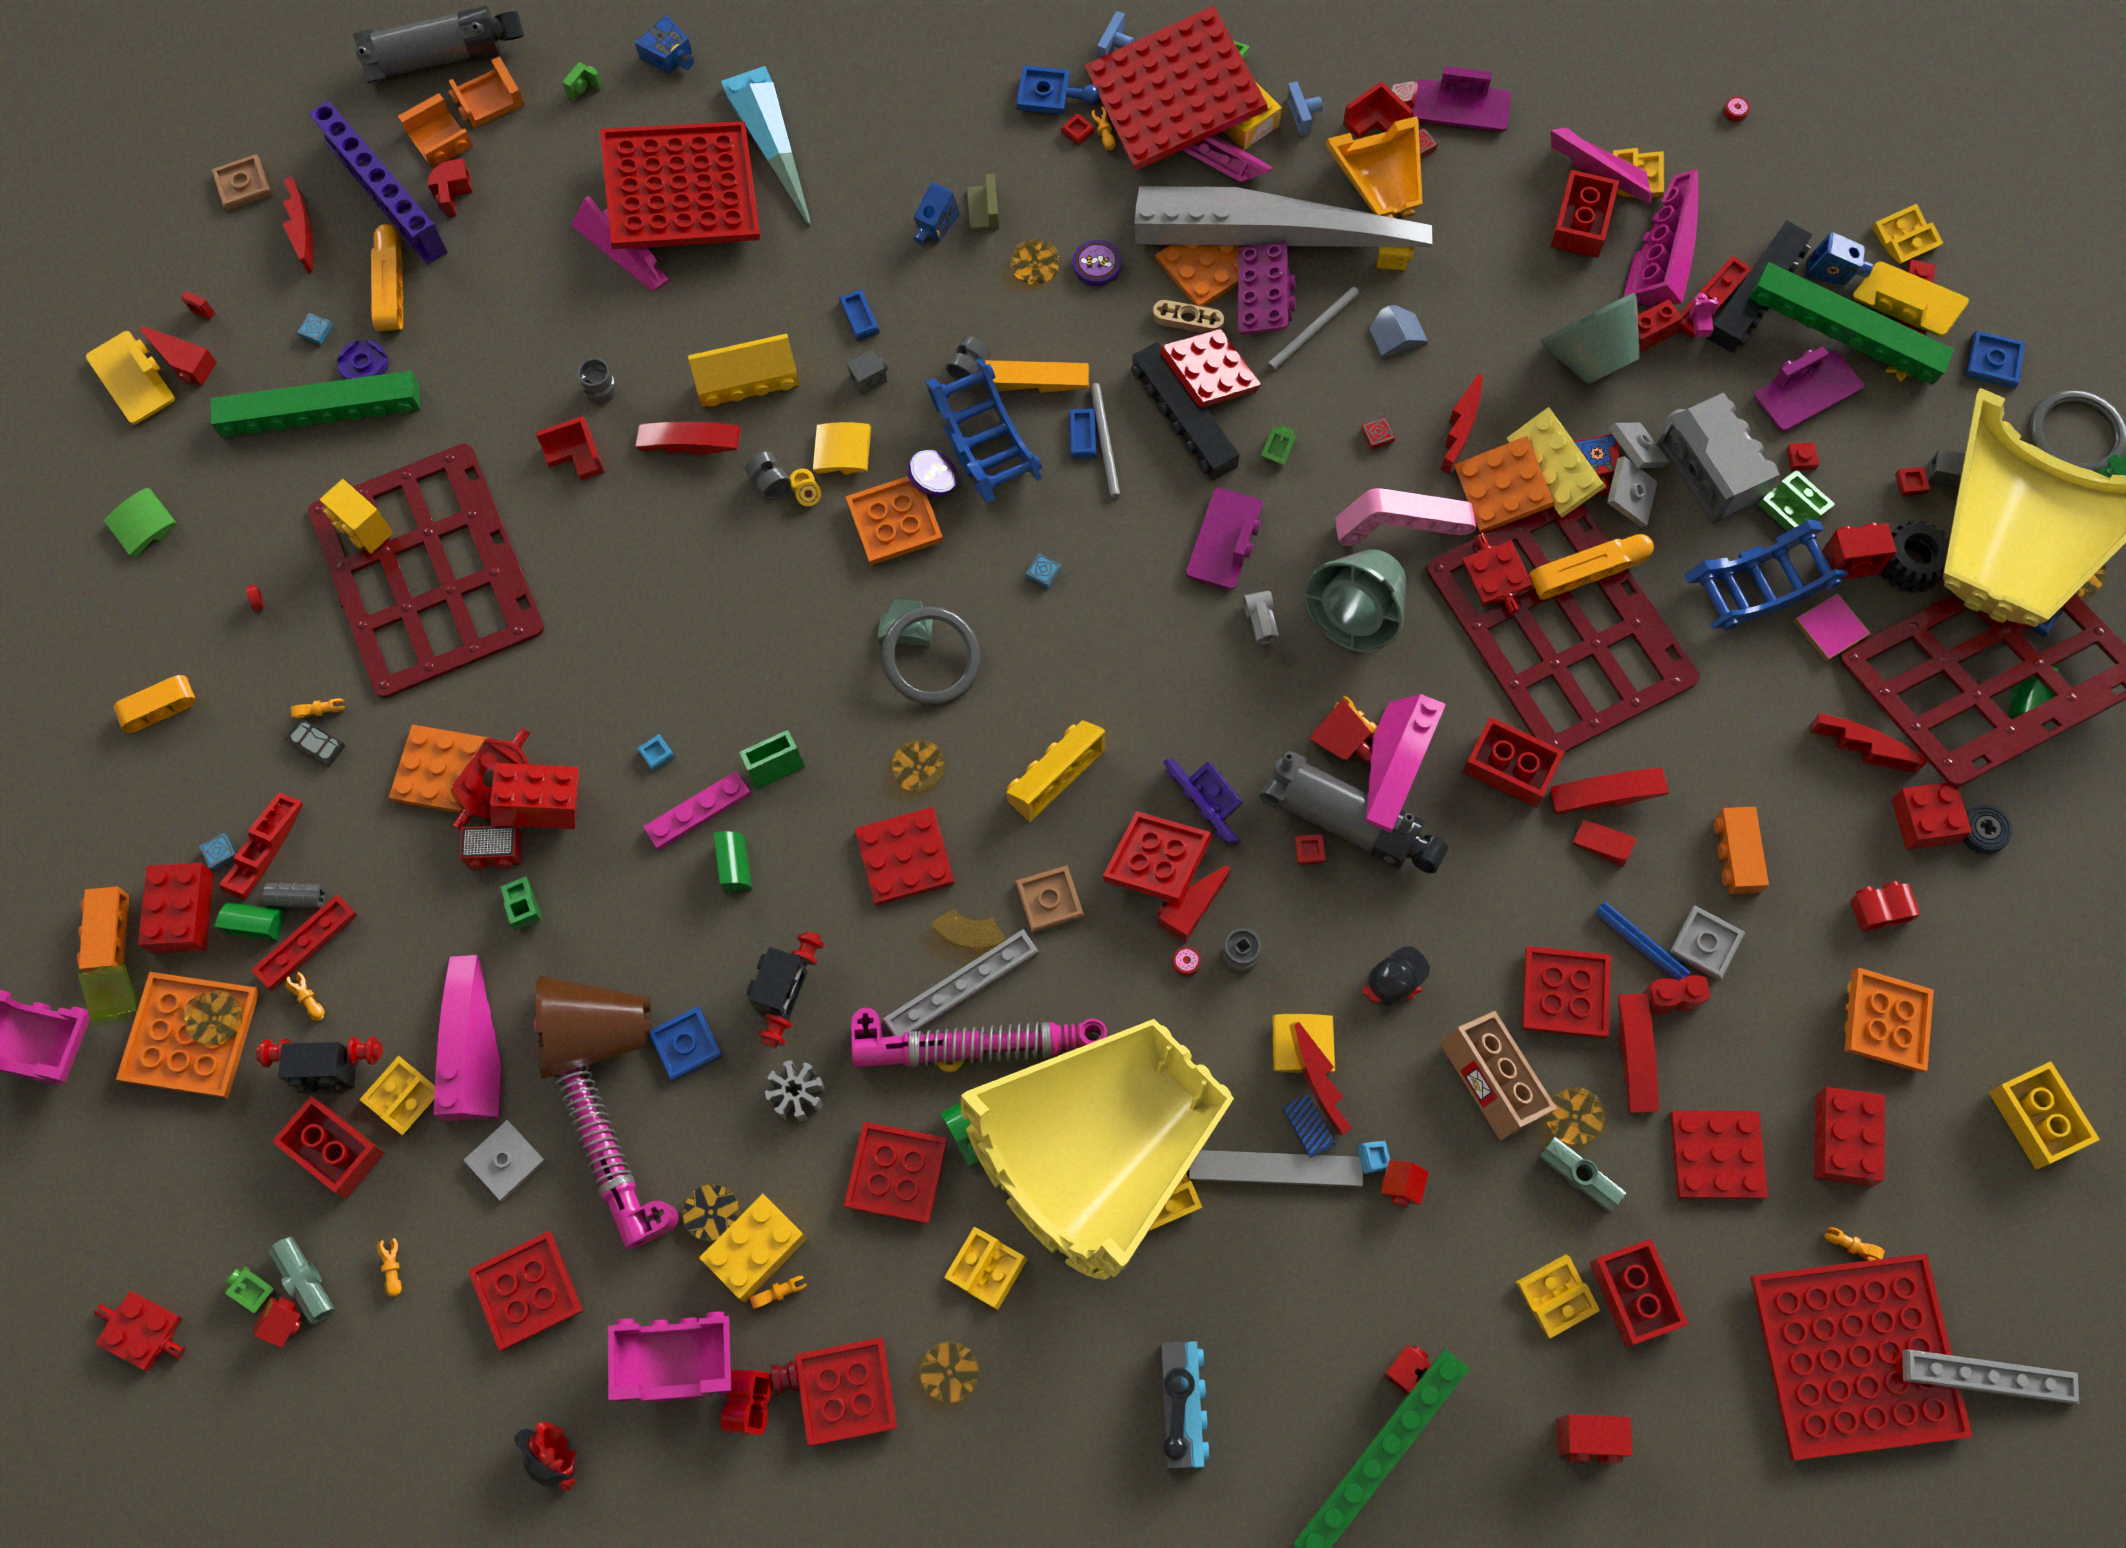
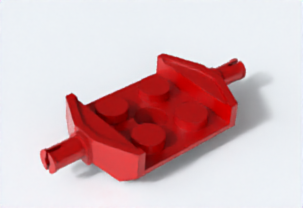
[450,727,531,831]

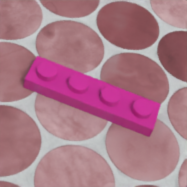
[643,770,751,851]

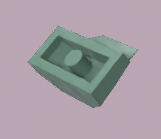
[878,599,933,646]

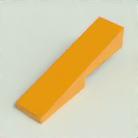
[985,360,1089,393]

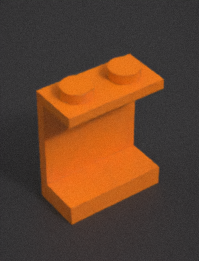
[398,93,473,169]

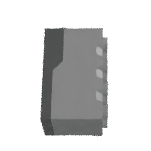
[1658,393,1780,523]

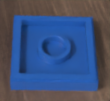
[1965,330,2026,389]
[649,1006,723,1082]

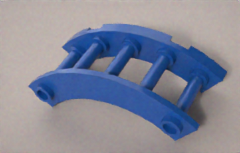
[925,358,1042,503]
[1683,520,1849,631]

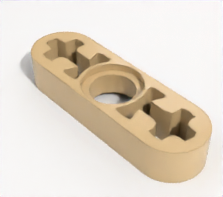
[1153,300,1224,334]

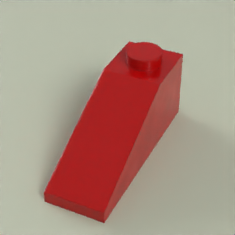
[140,326,217,386]
[1157,865,1231,943]

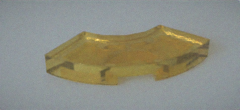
[931,909,1006,950]

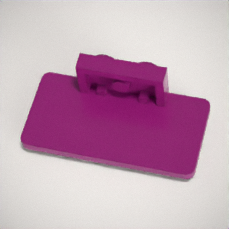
[1413,66,1511,132]
[1238,242,1296,334]
[1754,346,1864,432]
[1186,488,1263,590]

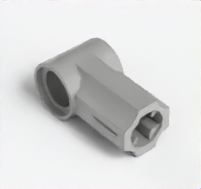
[1243,591,1279,645]

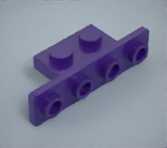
[1163,759,1244,844]

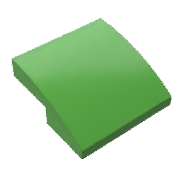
[1758,470,1835,532]
[103,488,177,557]

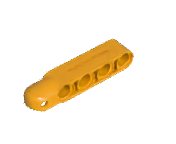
[371,224,403,332]
[1529,534,1654,600]

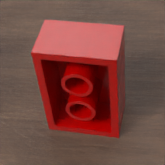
[1550,170,1619,258]
[1462,717,1565,808]
[490,763,579,829]
[138,863,214,954]
[1814,1087,1885,1187]
[272,1096,385,1199]
[1590,1238,1689,1348]

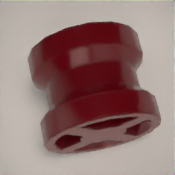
[771,1360,800,1395]

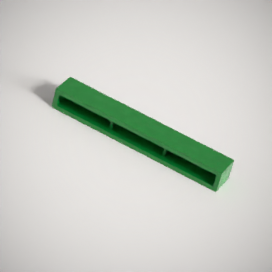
[1749,262,1955,385]
[211,371,420,437]
[1293,1348,1470,1548]

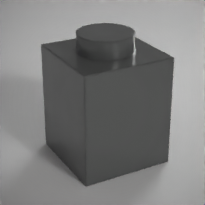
[1927,448,1965,489]

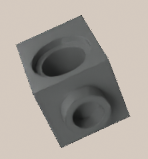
[846,350,888,395]

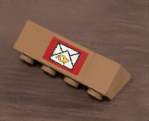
[1439,1011,1557,1141]

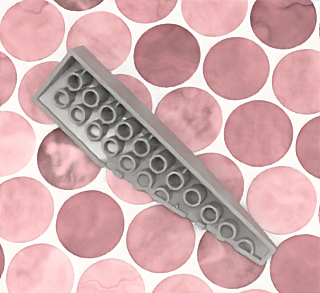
[1135,186,1432,247]

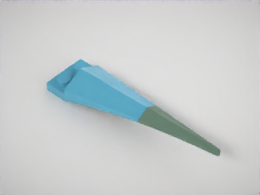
[721,66,811,227]

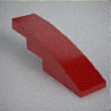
[282,176,314,274]
[1440,373,1483,474]
[635,422,741,456]
[1810,713,1927,773]
[1550,767,1669,815]
[219,792,303,900]
[1618,993,1659,1113]
[1289,1022,1352,1135]

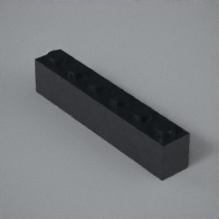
[1707,220,1813,353]
[1131,341,1240,481]

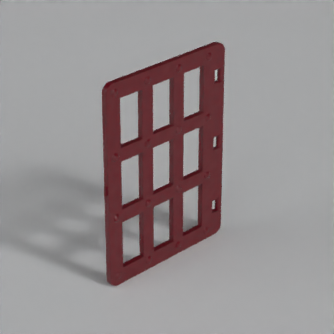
[308,444,544,698]
[1427,503,1700,752]
[1840,594,2126,787]

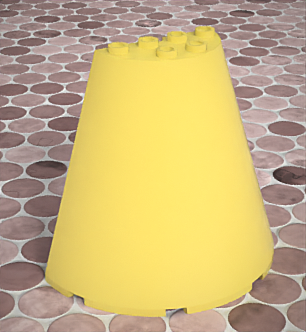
[1943,388,2126,627]
[961,1019,1234,1280]

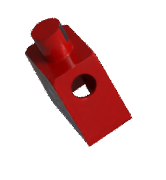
[1574,434,1619,497]

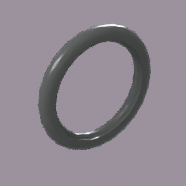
[2030,390,2126,473]
[881,606,981,705]

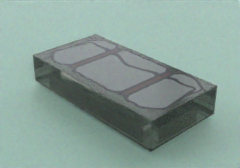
[285,718,346,767]

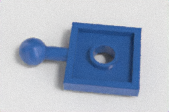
[1017,65,1099,115]

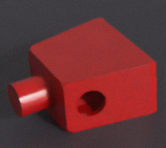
[1309,699,1372,764]

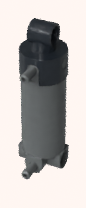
[353,6,524,83]
[1259,751,1448,874]

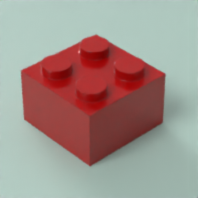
[1822,523,1897,580]
[1891,782,1972,850]
[1557,1414,1632,1465]

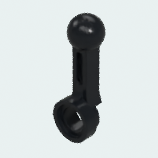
[1163,1367,1195,1460]

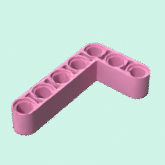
[1335,488,1476,546]

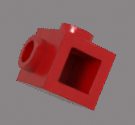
[1381,1160,1429,1208]
[252,1297,302,1348]

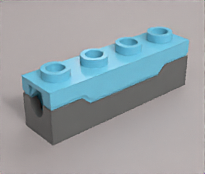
[1161,1341,1209,1469]

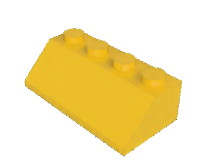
[688,334,800,407]
[1006,720,1105,822]

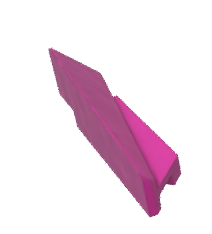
[1550,128,1651,204]
[1183,134,1273,182]
[572,196,669,291]

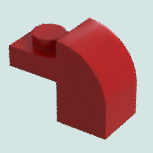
[428,158,473,218]

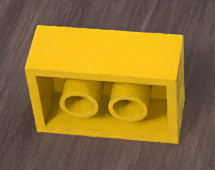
[1988,1061,2100,1170]
[699,1194,807,1303]

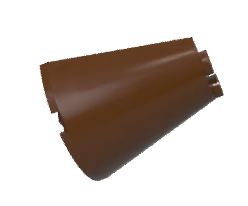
[535,976,651,1078]

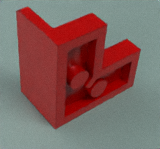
[1343,81,1414,139]
[536,416,605,480]

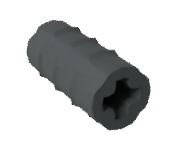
[263,882,326,909]

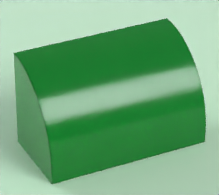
[2008,667,2059,719]
[739,730,805,790]
[713,831,752,894]
[214,902,286,942]

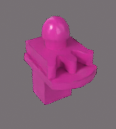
[1689,293,1719,337]

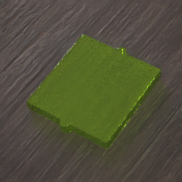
[78,964,138,1020]

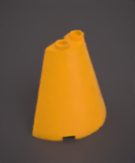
[1326,116,1423,219]

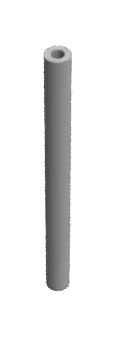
[1267,287,1359,371]
[1090,383,1120,498]

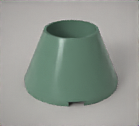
[1540,293,1640,385]
[1304,549,1406,653]

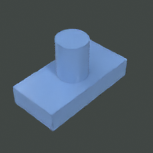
[1097,11,1134,59]
[1286,81,1323,136]

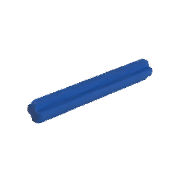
[1595,902,1690,981]

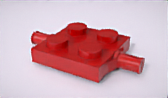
[1462,533,1533,615]
[94,1291,185,1372]

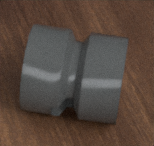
[946,336,991,380]
[577,358,617,404]
[745,451,792,500]
[1223,928,1261,973]

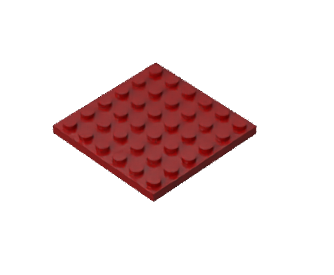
[1084,5,1268,171]
[600,121,760,249]
[1750,1253,1973,1461]

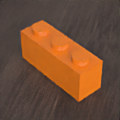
[1713,807,1769,895]
[77,886,129,976]

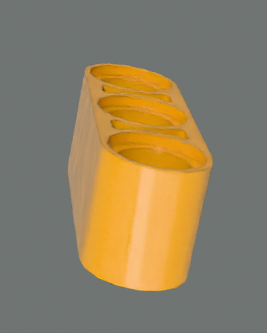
[113,675,196,733]

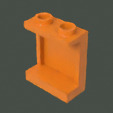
[448,56,525,129]

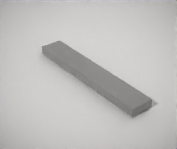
[883,929,1039,1036]
[1189,1150,1363,1187]
[1902,1349,2080,1405]

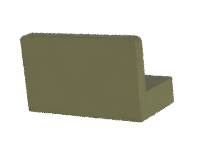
[967,173,999,230]

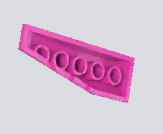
[1624,169,1698,307]
[1365,694,1446,833]
[434,955,502,1121]

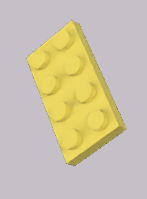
[1507,407,1606,518]

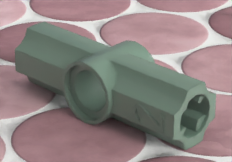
[1539,1137,1626,1213]
[268,1237,335,1325]

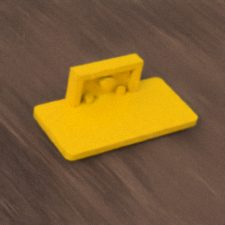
[1853,261,1969,337]
[86,331,175,425]

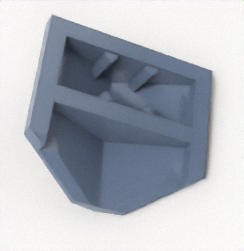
[1369,305,1428,358]

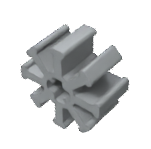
[765,1060,825,1122]

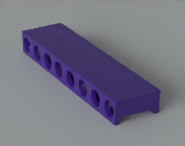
[308,100,448,265]

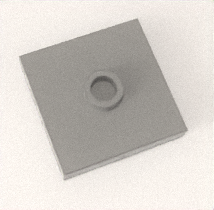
[1609,423,1669,468]
[1607,456,1657,528]
[1668,905,1745,981]
[464,1120,546,1202]

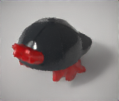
[1362,946,1430,1005]
[514,1421,577,1491]

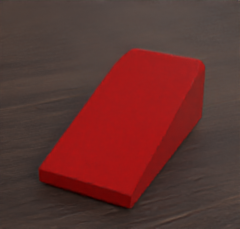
[1572,819,1637,867]

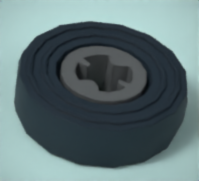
[1963,805,2013,854]

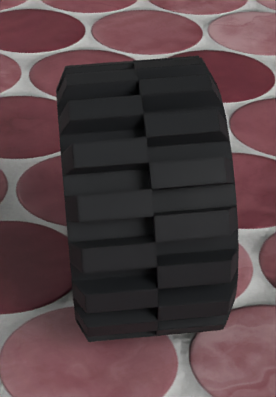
[1881,520,1950,593]

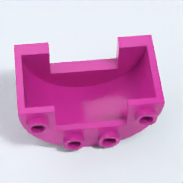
[0,990,91,1085]
[608,1312,731,1402]

